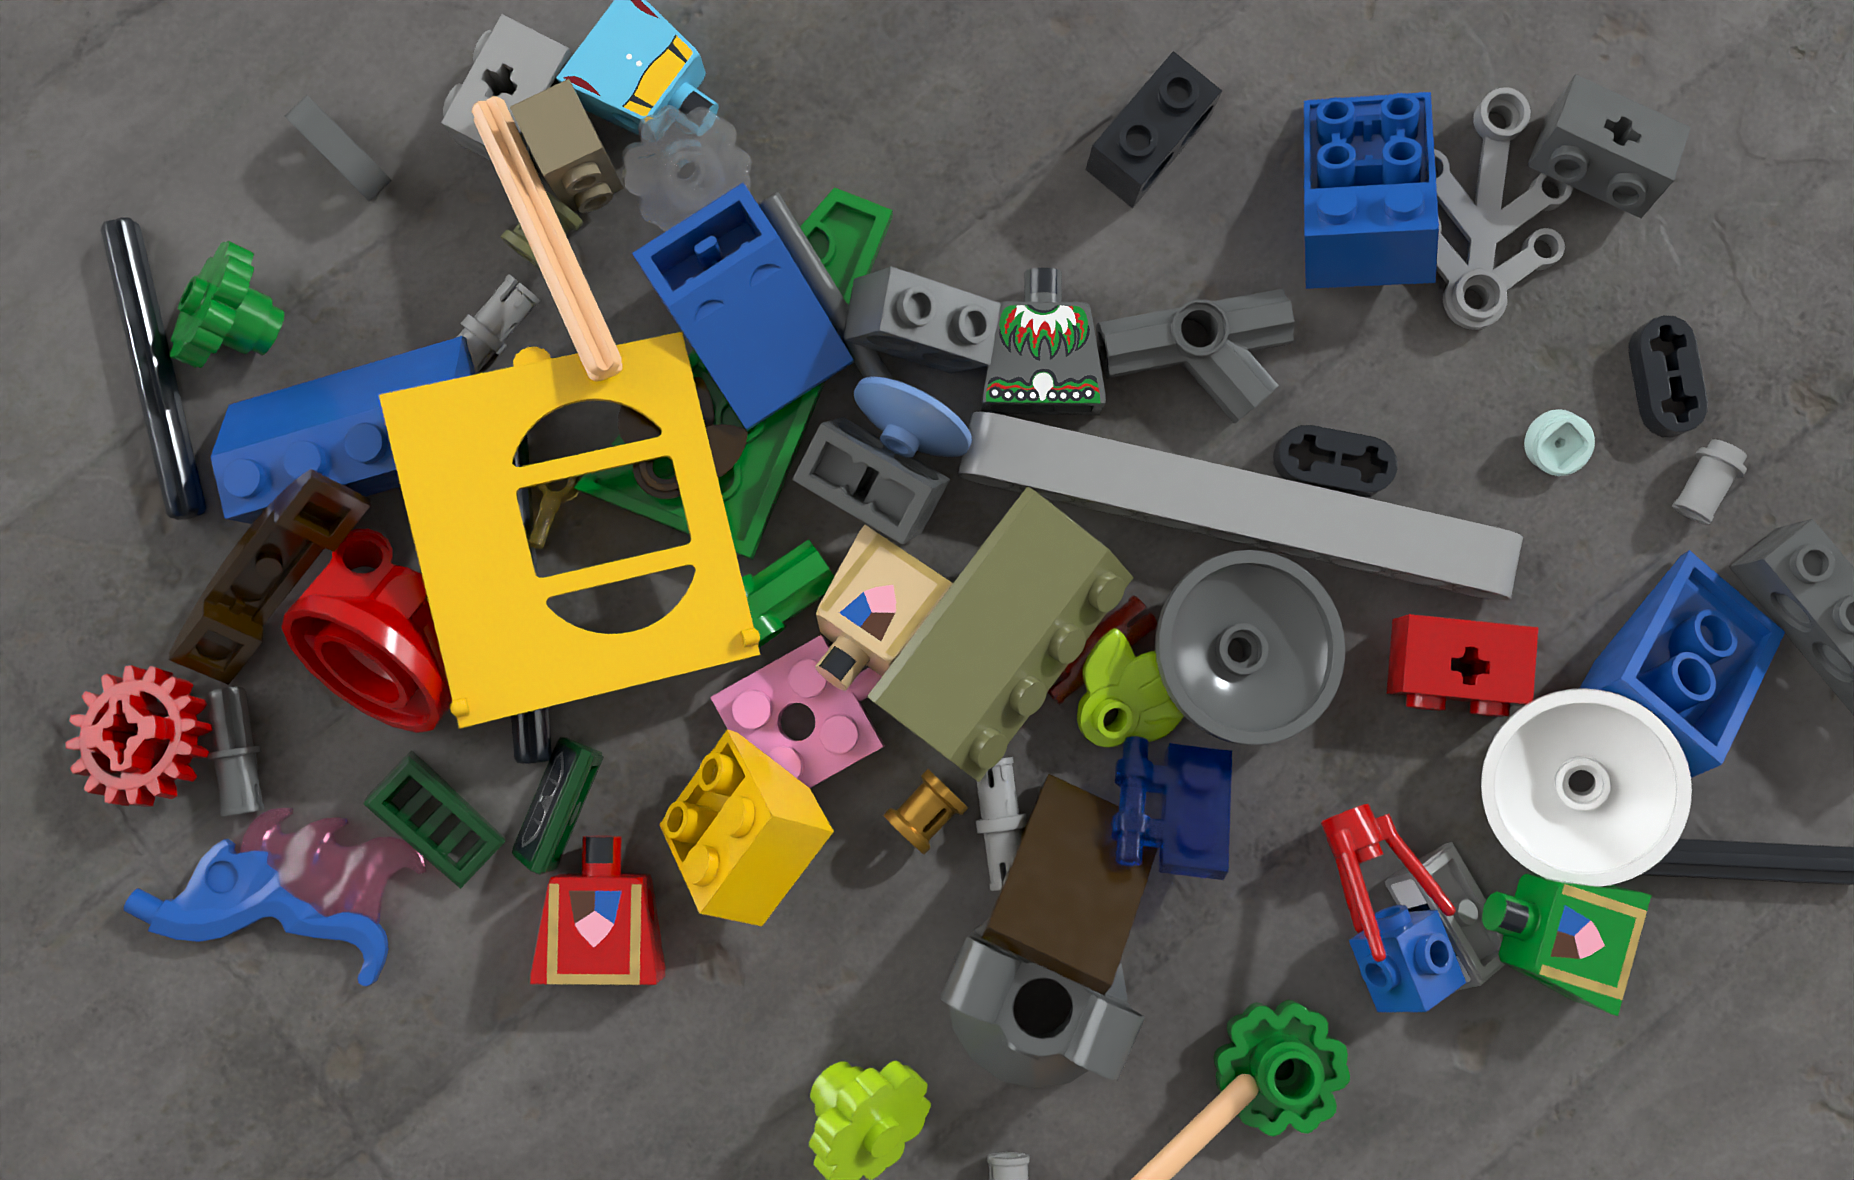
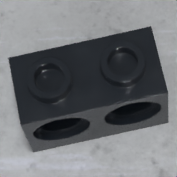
[1085,51,1222,208]

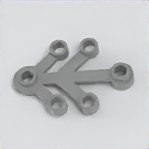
[1434,87,1573,330]

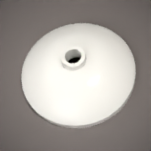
[1481,688,1692,887]

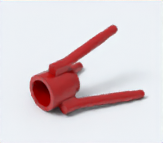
[1321,803,1456,962]

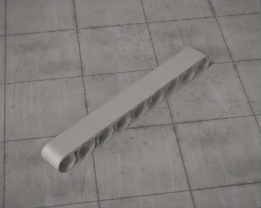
[958,412,1523,601]

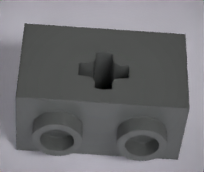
[1527,74,1691,218]

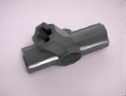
[1096,289,1295,424]

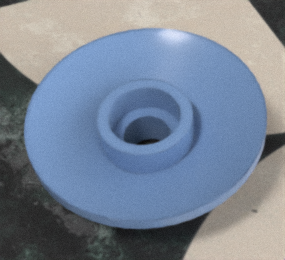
[854,377,972,457]

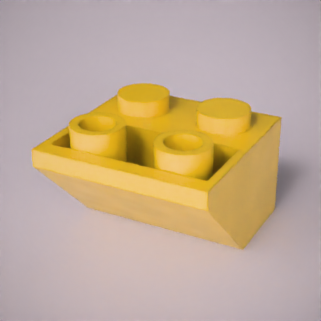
[659,729,834,927]

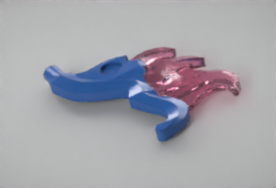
[123,808,427,986]

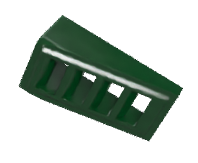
[363,750,506,889]

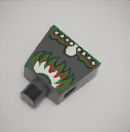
[981,268,1105,415]

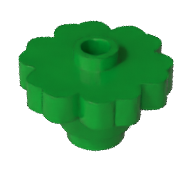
[170,241,285,368]
[1213,999,1350,1136]

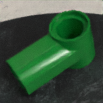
[742,539,834,648]

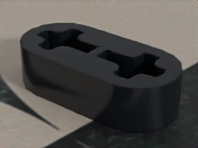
[1629,315,1708,437]
[1273,425,1398,497]

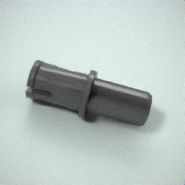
[207,687,264,817]

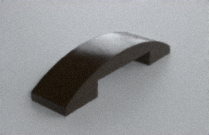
[169,469,371,685]

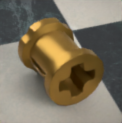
[883,769,968,855]

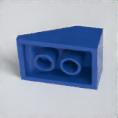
[1579,550,1785,778]

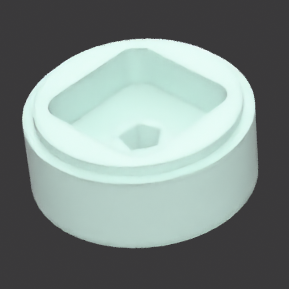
[1524,409,1595,476]

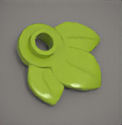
[1077,628,1184,747]

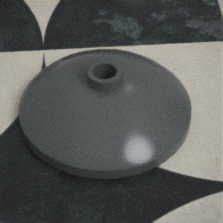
[1155,550,1345,745]

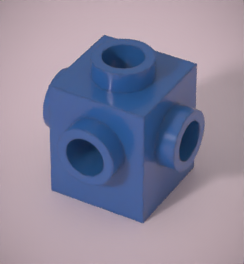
[1349,905,1466,1012]

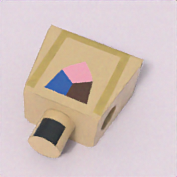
[815,525,953,691]

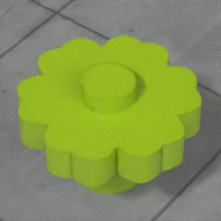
[809,1061,931,1180]

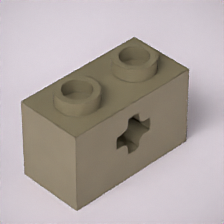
[510,79,624,213]

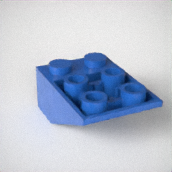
[1304,92,1439,289]
[632,183,854,431]

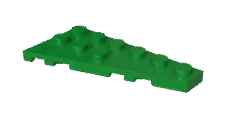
[574,187,893,560]

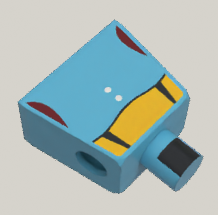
[556,0,719,141]

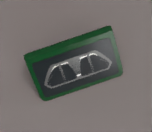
[512,737,604,875]

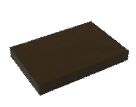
[981,774,1165,996]

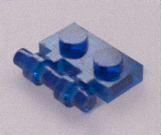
[1111,736,1232,880]

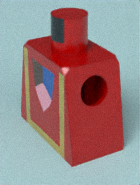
[530,835,665,985]

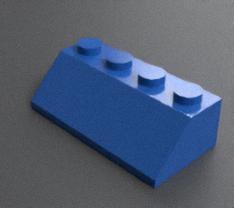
[211,336,476,524]

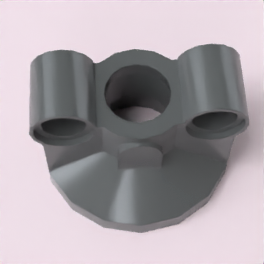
[940,920,1145,1089]

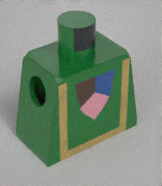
[1482,873,1651,1016]

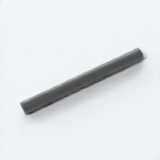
[758,192,894,380]

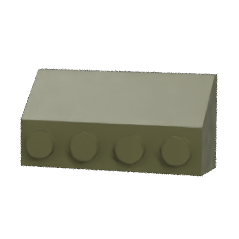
[867,486,1134,782]

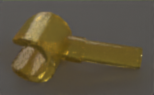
[528,476,580,549]

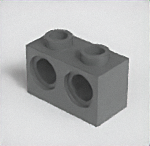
[843,266,1001,373]
[792,417,951,545]

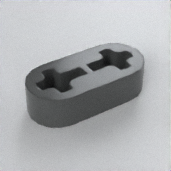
[285,95,392,202]

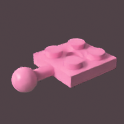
[710,635,885,788]

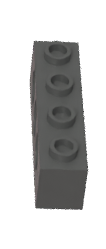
[1729,519,1854,716]

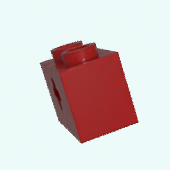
[1387,614,1539,717]

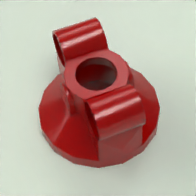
[281,529,453,733]

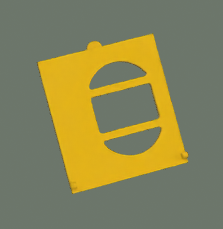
[379,332,760,728]

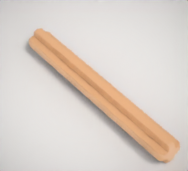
[472,96,622,381]

